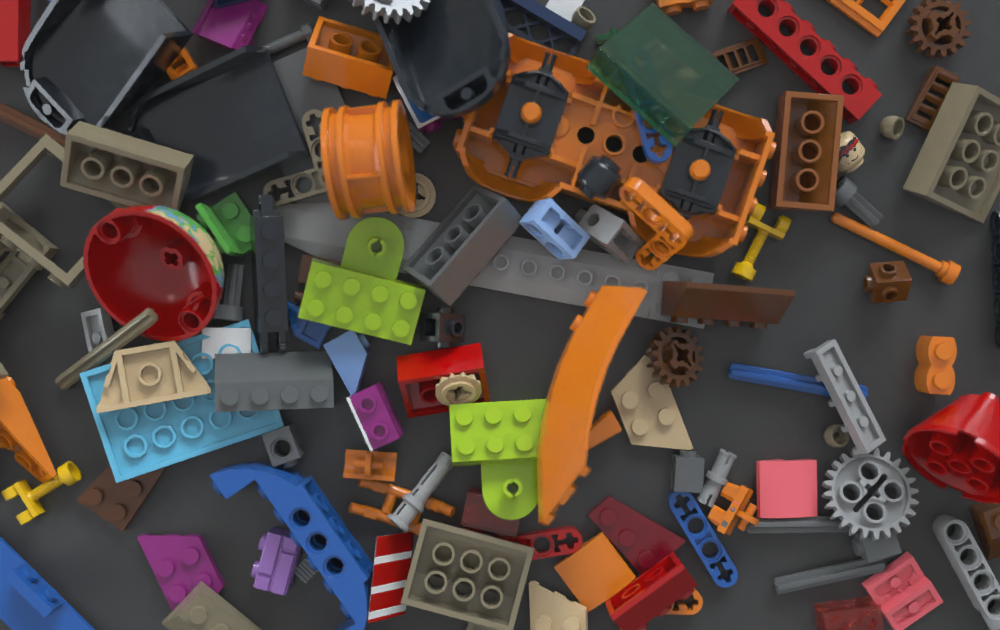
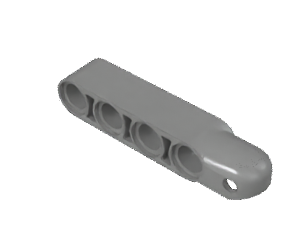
[933,514,1000,630]

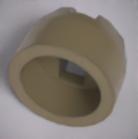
[571,6,596,31]
[879,116,905,140]
[823,424,849,447]

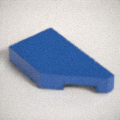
[287,300,332,349]

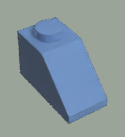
[323,331,371,395]

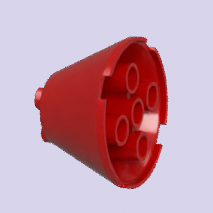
[902,392,1000,503]

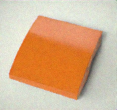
[554,532,636,612]

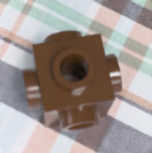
[862,261,912,303]

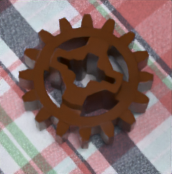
[906,0,972,59]
[645,326,705,388]

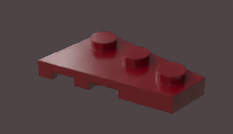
[587,495,687,574]

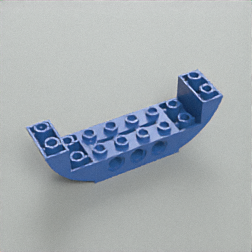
[210,461,374,630]

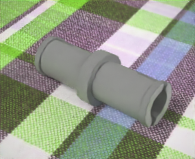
[697,448,737,507]

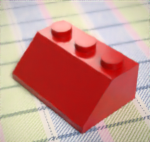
[396,343,491,418]
[605,552,698,630]

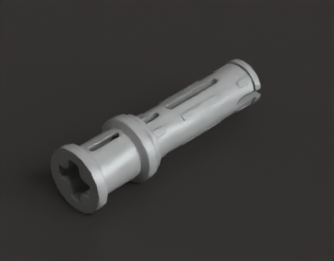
[387,451,452,533]

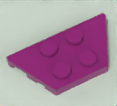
[137,533,226,611]

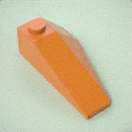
[0,376,57,483]

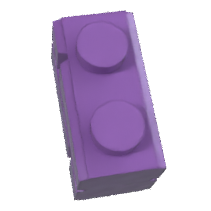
[251,527,302,595]

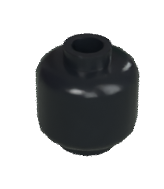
[577,154,622,200]

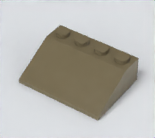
[903,82,1000,224]
[401,518,534,630]

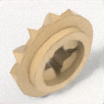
[400,173,436,218]
[435,371,482,406]

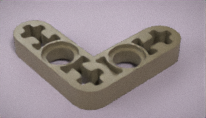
[263,109,328,206]

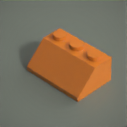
[302,16,394,99]

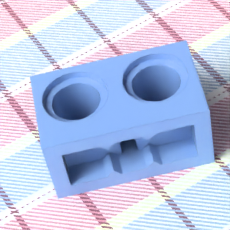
[519,198,591,260]

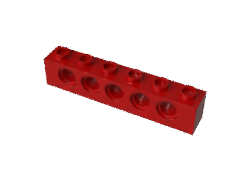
[727,0,882,124]

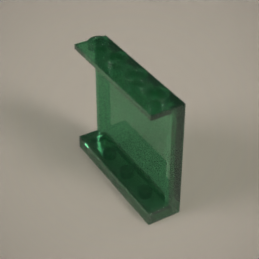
[586,3,739,147]

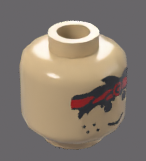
[838,131,865,174]

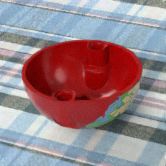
[83,205,224,342]

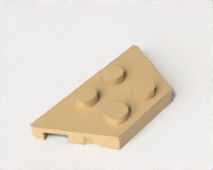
[96,341,213,413]
[610,348,693,450]
[529,581,588,630]

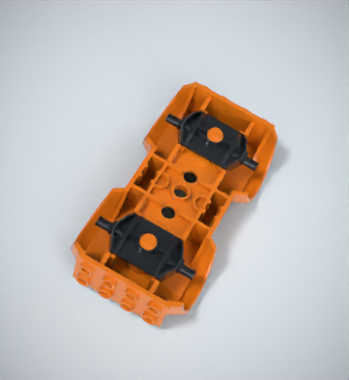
[453,33,776,258]

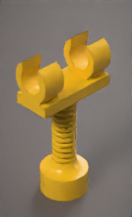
[731,203,792,282]
[1,461,82,525]

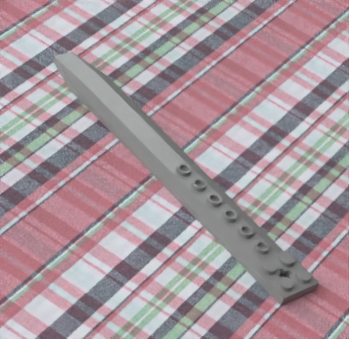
[273,202,714,329]

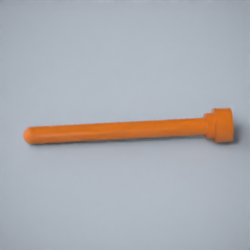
[831,212,961,285]

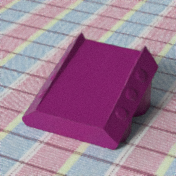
[191,0,268,52]

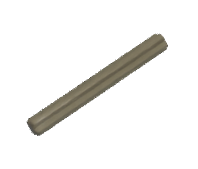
[55,308,159,390]

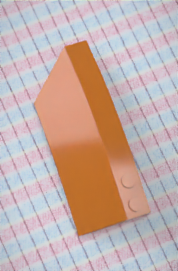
[537,285,647,525]

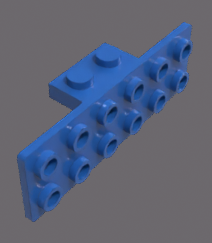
[0,536,95,630]

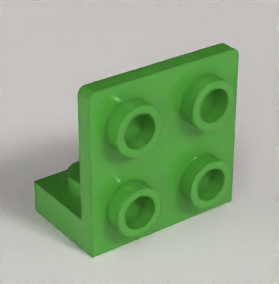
[195,192,253,258]

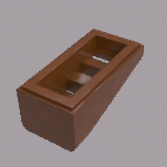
[705,37,768,84]
[904,66,961,132]

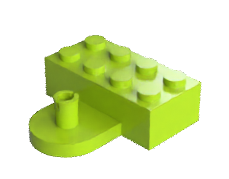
[298,216,426,345]
[449,399,546,520]

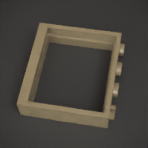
[0,134,130,290]

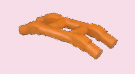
[348,479,455,536]

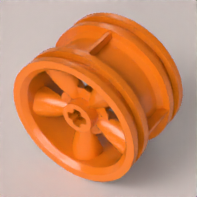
[320,100,416,220]

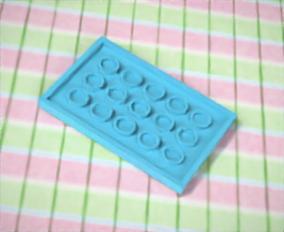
[79,319,285,483]

